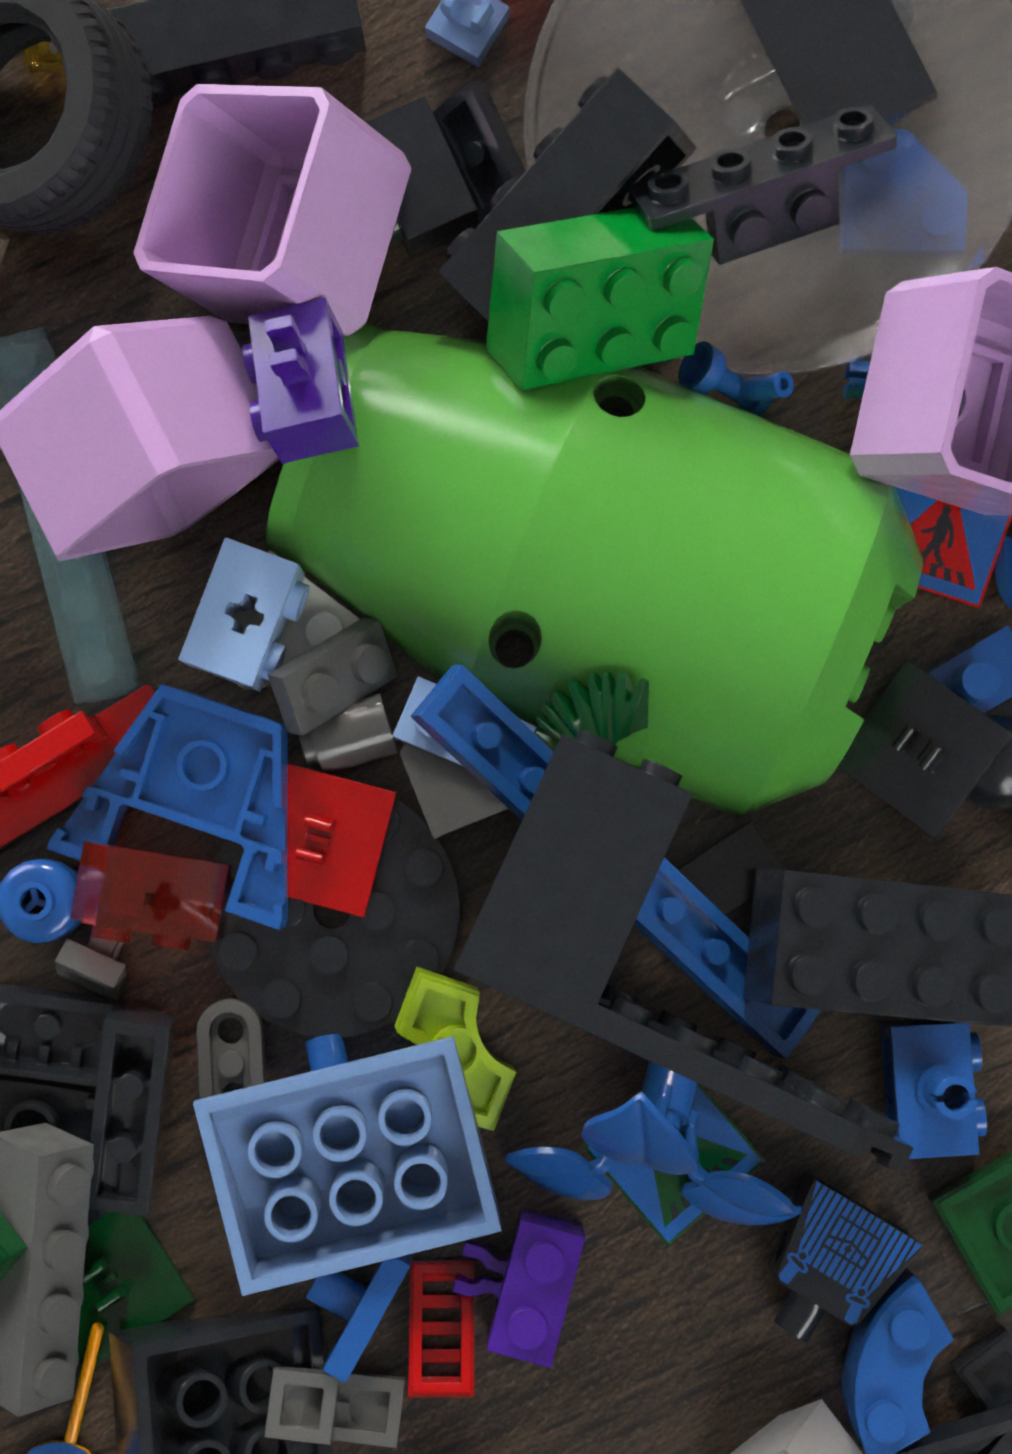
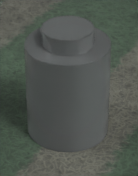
[299,692,399,774]

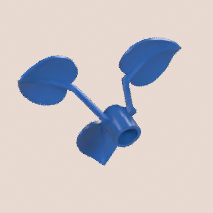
[503,1061,803,1225]

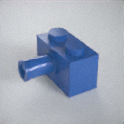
[879,1019,987,1159]

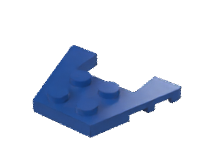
[47,684,288,930]

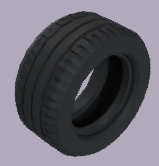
[0,0,153,235]

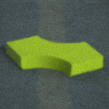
[394,967,517,1131]

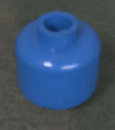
[0,859,90,943]

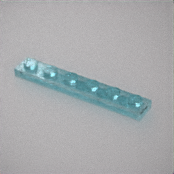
[0,326,140,706]

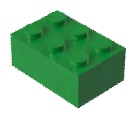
[486,207,714,391]

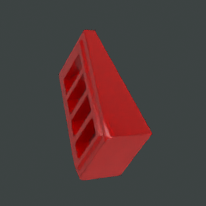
[408,1261,474,1398]

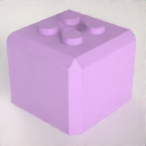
[133,84,412,336]
[850,267,1012,515]
[0,316,279,562]

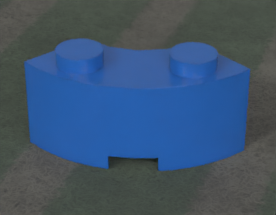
[841,1267,954,1454]

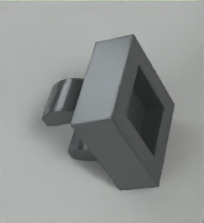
[54,922,128,1000]

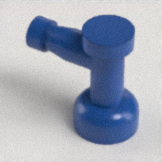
[678,341,794,416]

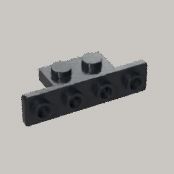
[628,105,897,265]

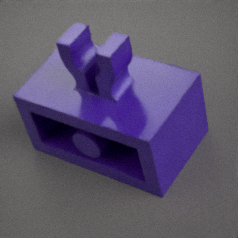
[242,297,359,464]
[452,1207,585,1368]

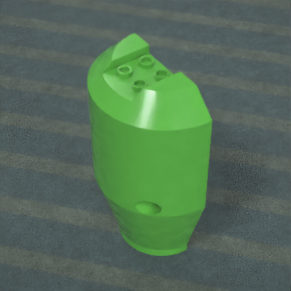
[266,321,923,818]

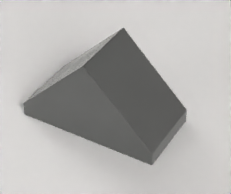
[400,742,509,839]

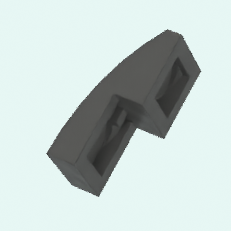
[265,1367,406,1448]

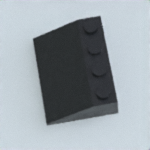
[109,1307,331,1454]

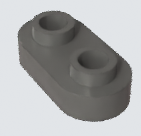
[196,998,267,1099]

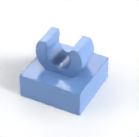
[425,0,510,68]

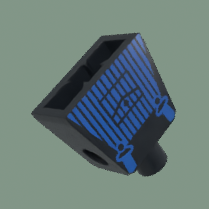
[768,1170,923,1342]

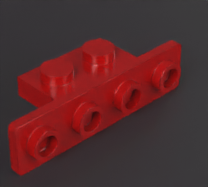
[0,685,156,850]

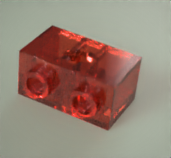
[70,841,229,950]

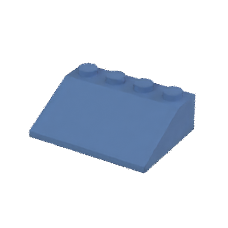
[193,1036,502,1296]

